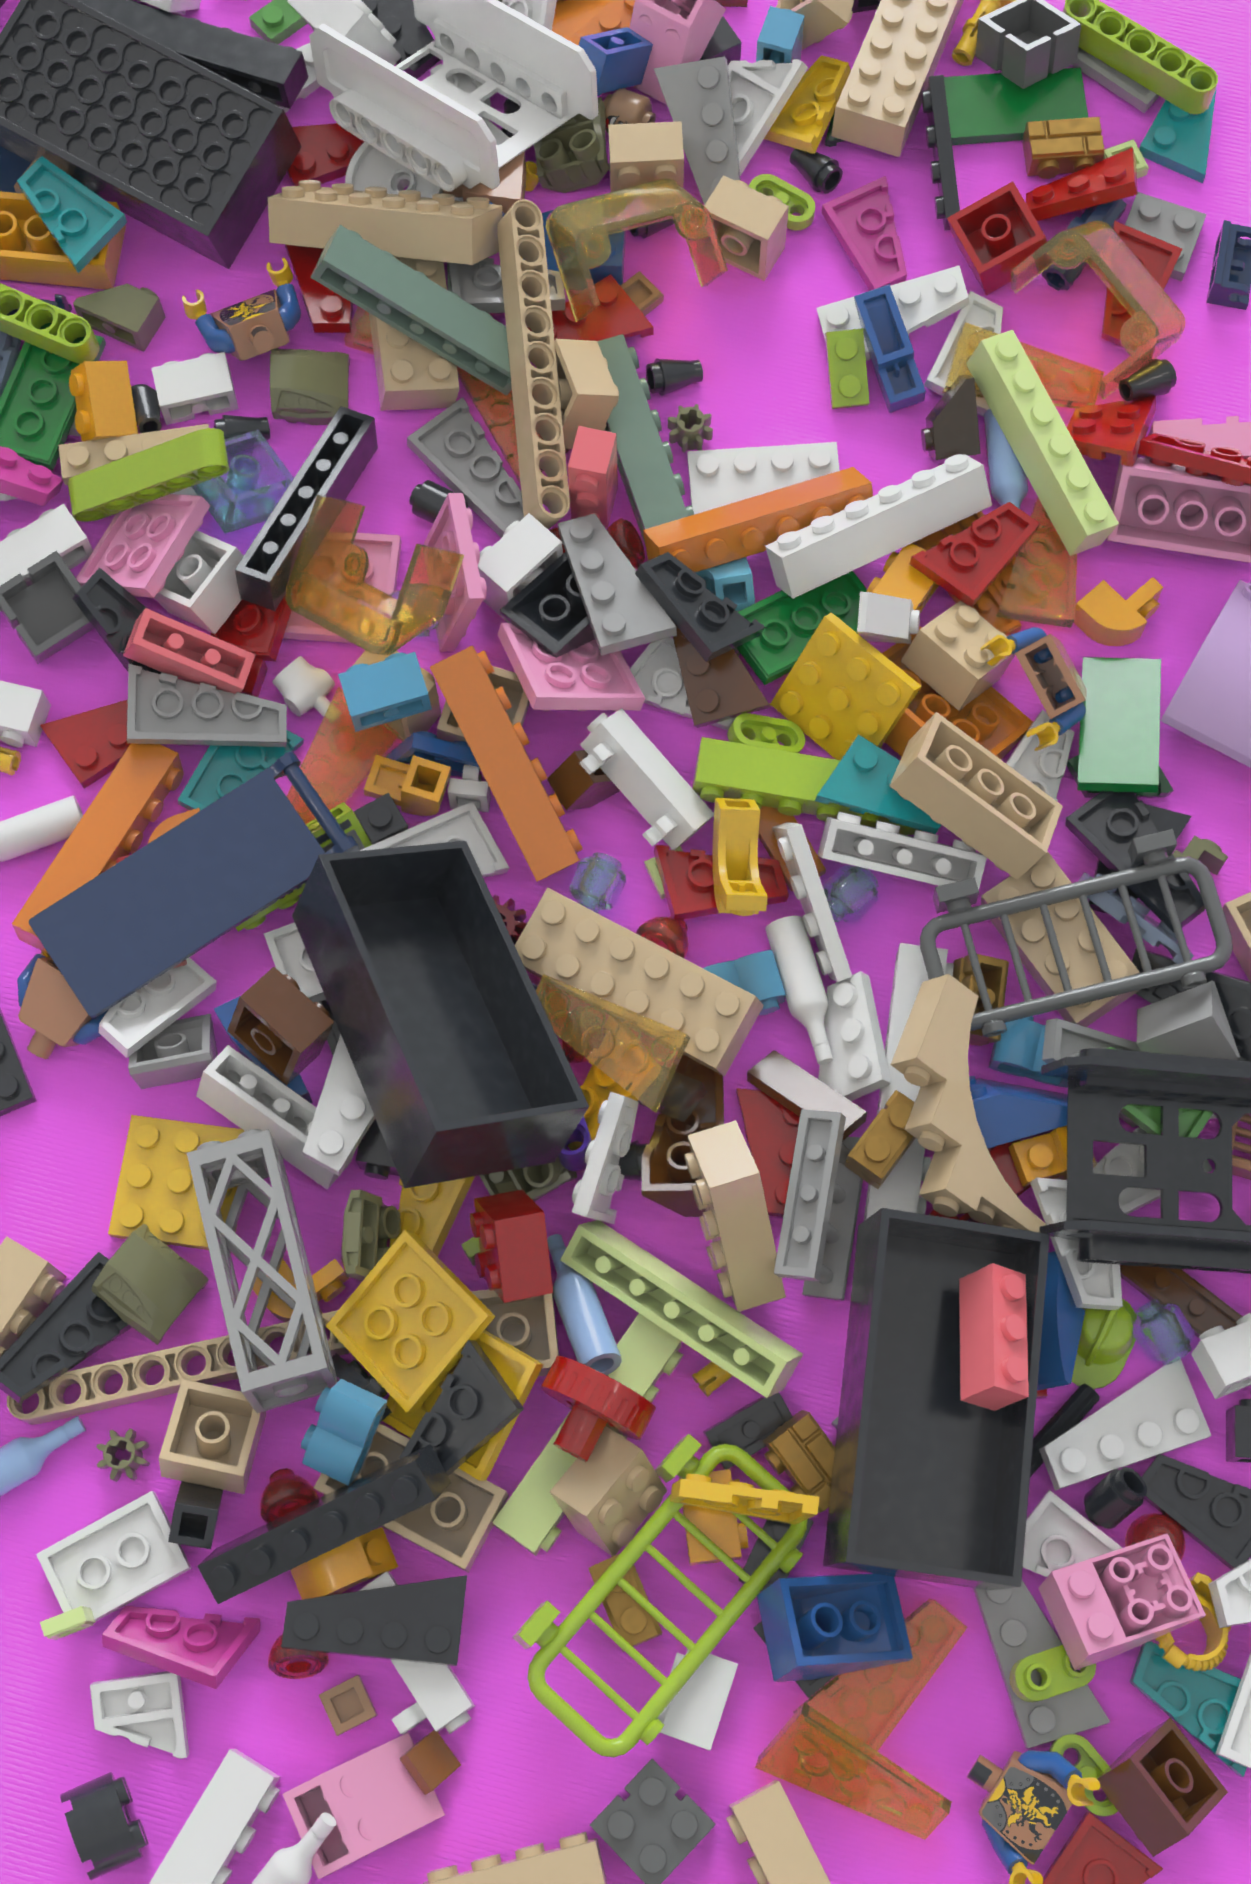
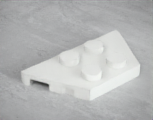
[728,59,808,176]

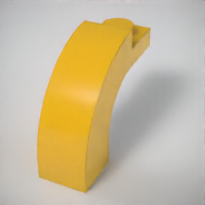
[712,798,767,916]

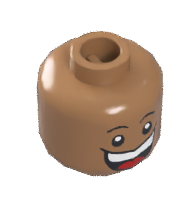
[604,89,656,133]

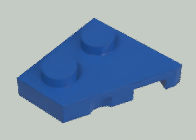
[386,731,479,777]

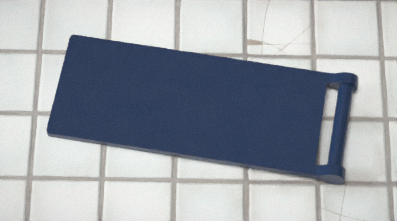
[29,752,359,1018]

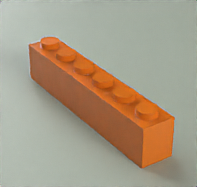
[643,467,873,572]
[430,645,583,882]
[12,743,184,955]

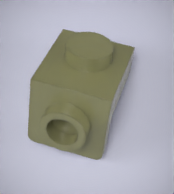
[1173,835,1228,875]

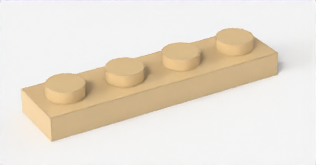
[59,424,210,485]

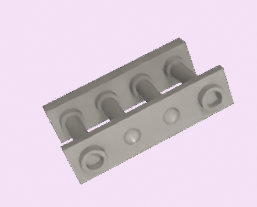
[774,1109,863,1301]

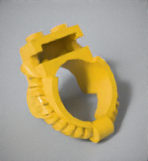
[1155,1572,1231,1671]

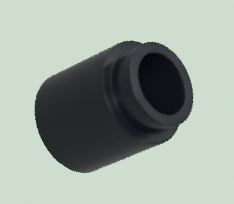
[409,480,468,524]
[1084,1467,1147,1529]

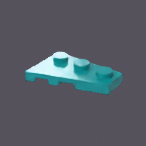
[1139,87,1217,184]
[17,156,127,273]
[178,730,304,810]
[815,735,942,834]
[1129,1641,1247,1777]

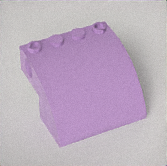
[1160,580,1251,768]

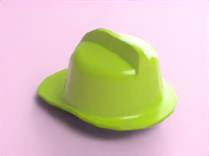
[1071,1298,1139,1389]

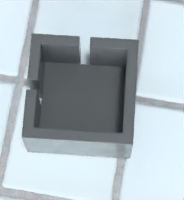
[975,0,1081,89]
[0,550,94,664]
[590,1758,716,1884]

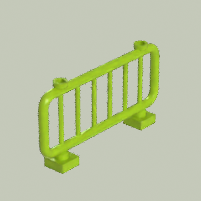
[512,1434,808,1758]

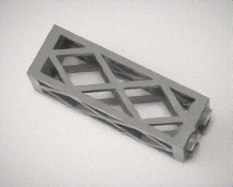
[187,1129,338,1413]

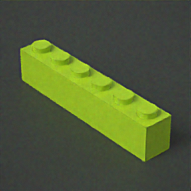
[692,737,921,835]

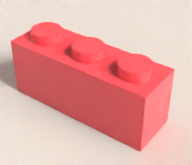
[568,426,618,528]
[123,608,255,694]
[959,1263,1029,1411]

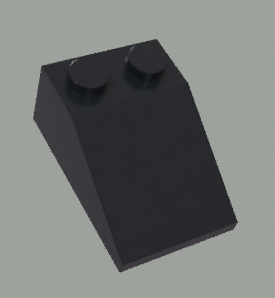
[500,552,595,658]

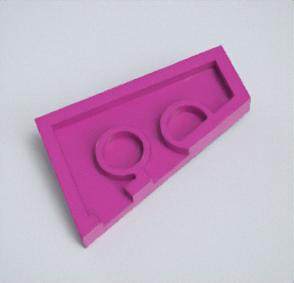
[102,1606,260,1689]

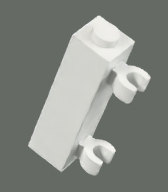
[580,708,714,850]
[359,1571,475,1735]

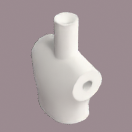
[272,656,341,724]

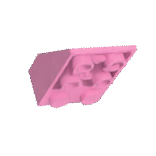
[629,0,726,105]
[1038,1533,1206,1671]
[282,1732,445,1879]

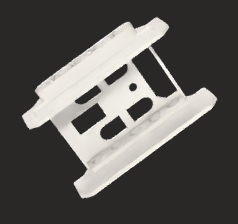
[309,0,598,192]

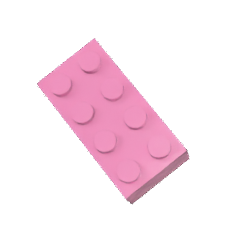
[1107,457,1251,563]

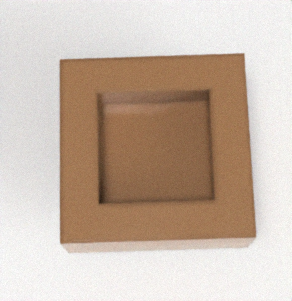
[319,1675,378,1736]

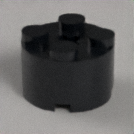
[60,1772,149,1881]

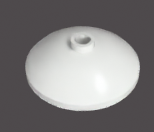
[345,142,443,198]

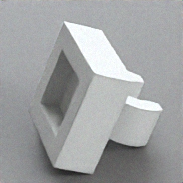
[448,764,491,812]

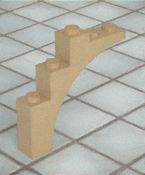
[890,974,1046,1232]

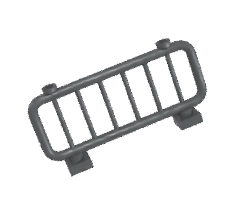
[919,829,1233,1037]

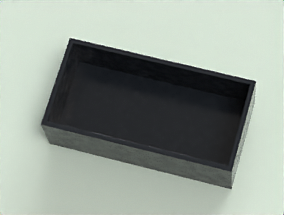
[0,0,302,269]
[292,841,589,1188]
[823,1208,1050,1590]

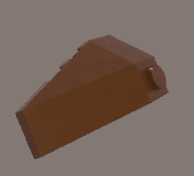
[641,1054,724,1217]

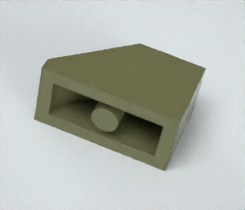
[73,284,166,352]

